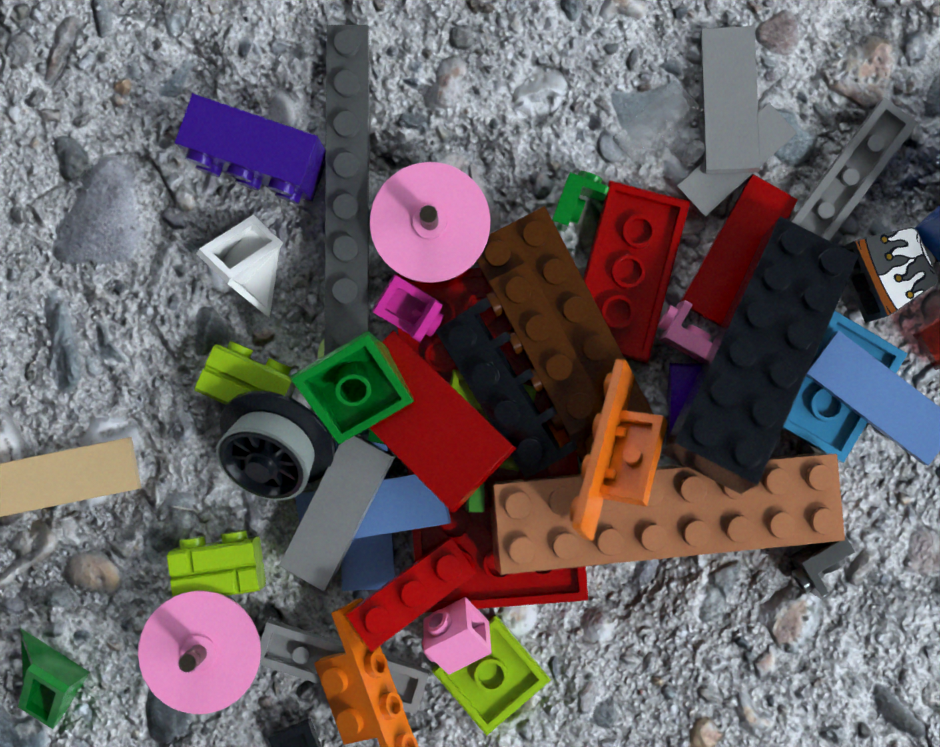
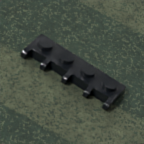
[435,298,578,479]

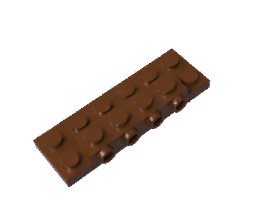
[476,206,654,464]

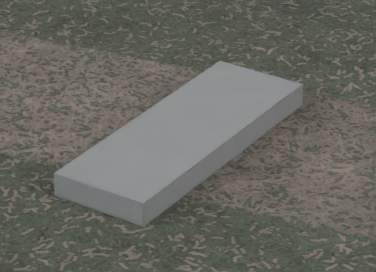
[701,26,760,174]
[279,435,395,591]

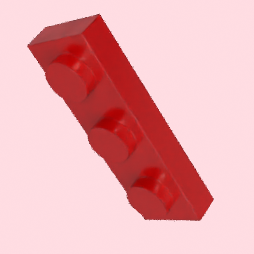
[344,538,476,652]

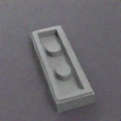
[674,102,797,219]

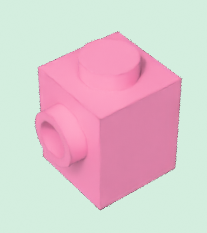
[421,597,492,675]

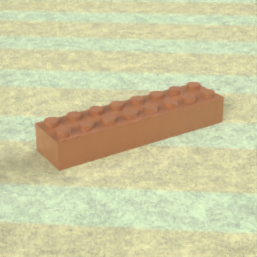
[487,452,845,575]

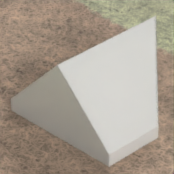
[196,215,283,319]

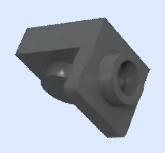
[790,537,855,600]

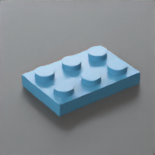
[783,311,908,463]

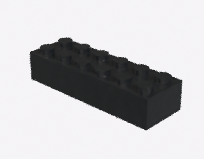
[661,216,859,494]

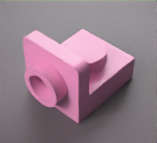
[658,300,712,363]

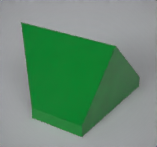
[18,628,90,729]

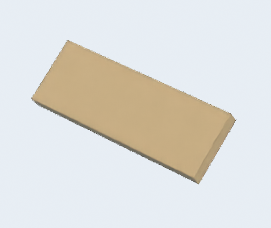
[0,437,142,517]

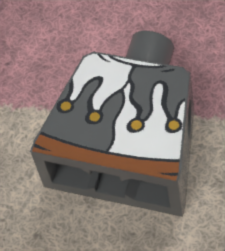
[842,227,939,323]

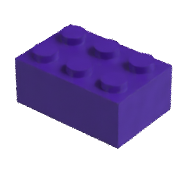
[175,93,326,204]

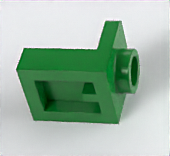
[552,171,610,232]

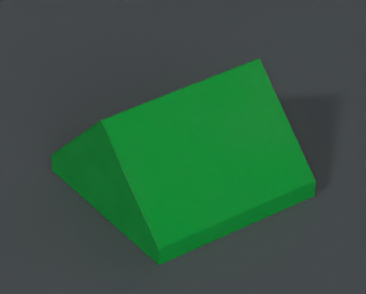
[291,331,414,444]

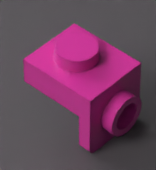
[372,274,443,342]

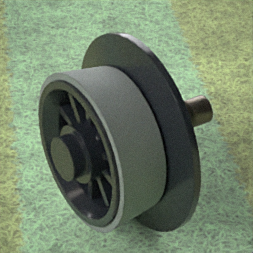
[216,391,335,500]

